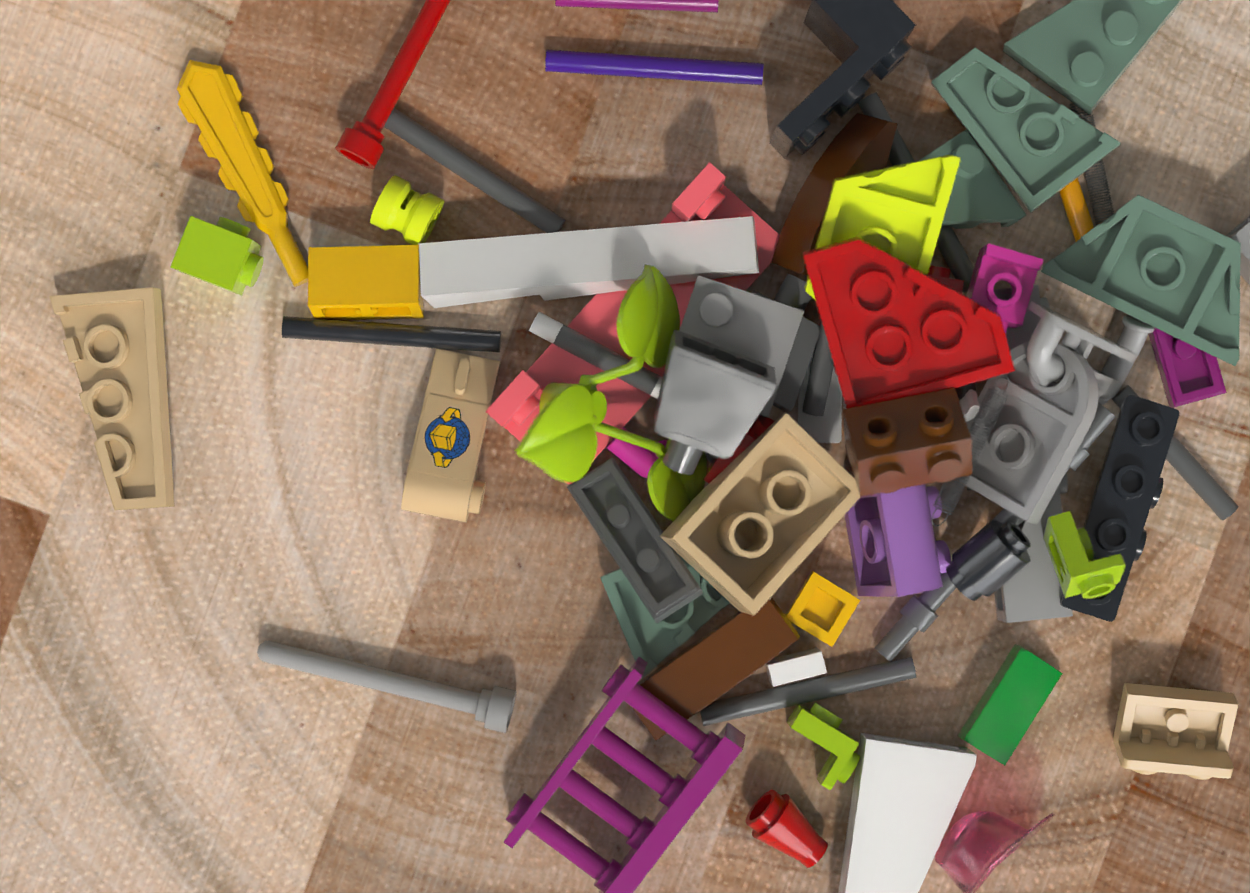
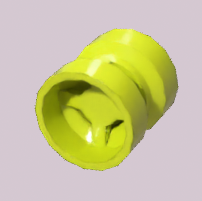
[370,175,444,245]

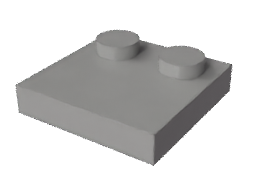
[679,275,804,418]

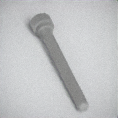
[257,641,517,734]

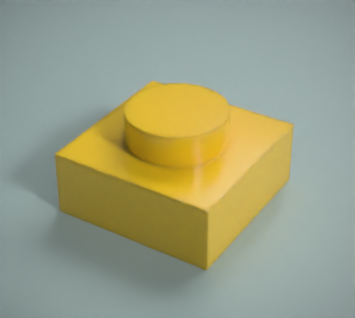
[785,571,861,647]

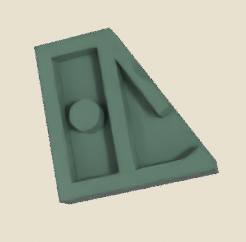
[919,129,1026,229]

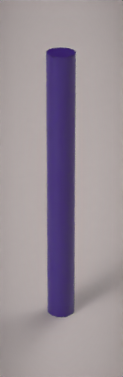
[545,50,764,85]

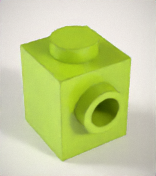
[170,216,264,296]

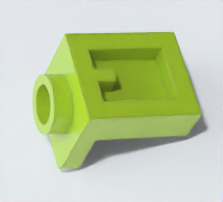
[1043,511,1125,599]

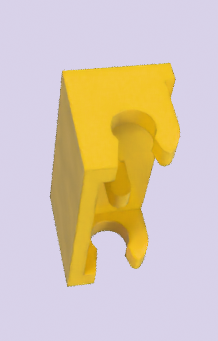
[308,245,424,320]

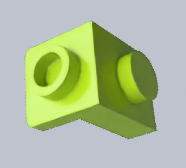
[787,702,860,790]

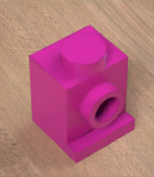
[966,243,1043,334]

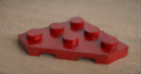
[802,236,1015,409]

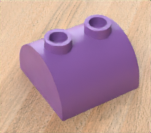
[845,484,951,597]

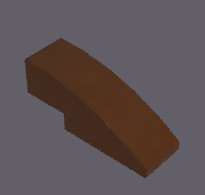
[771,113,898,275]
[632,596,801,741]

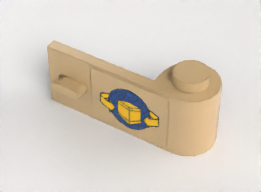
[401,348,500,523]

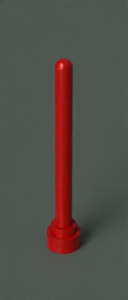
[335,0,451,169]

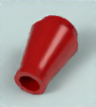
[746,790,828,868]

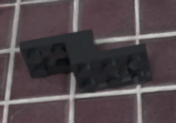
[770,0,916,159]

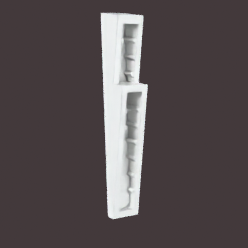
[419,216,759,308]

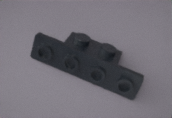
[1060,395,1180,622]

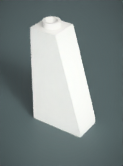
[838,733,977,893]

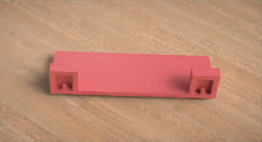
[485,162,780,484]

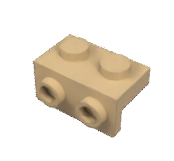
[1113,683,1239,780]

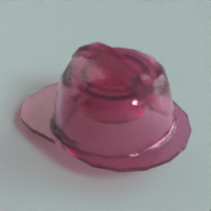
[934,811,1055,893]

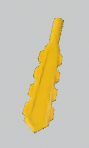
[177,60,308,287]

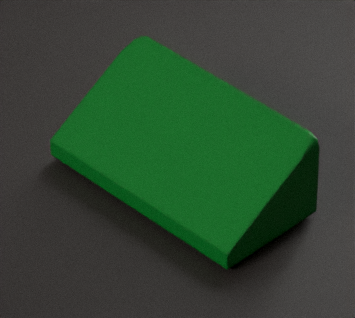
[958,644,1063,766]

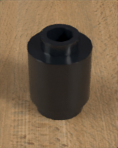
[946,519,1031,601]

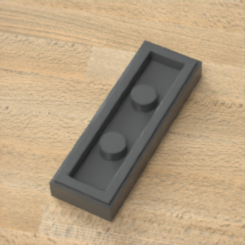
[567,457,703,624]

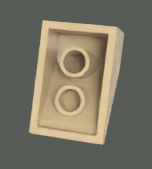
[660,413,860,616]

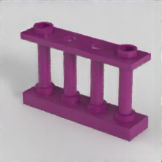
[504,657,746,893]

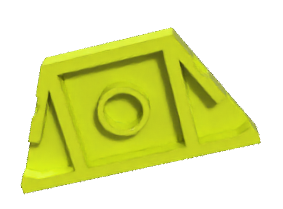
[804,154,961,300]

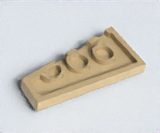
[49,287,175,510]

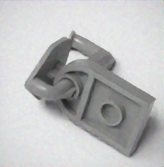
[957,301,1154,524]

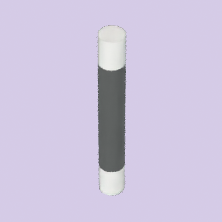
[529,312,662,399]

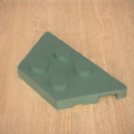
[1041,195,1241,367]

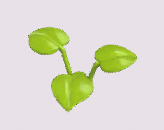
[515,265,707,521]

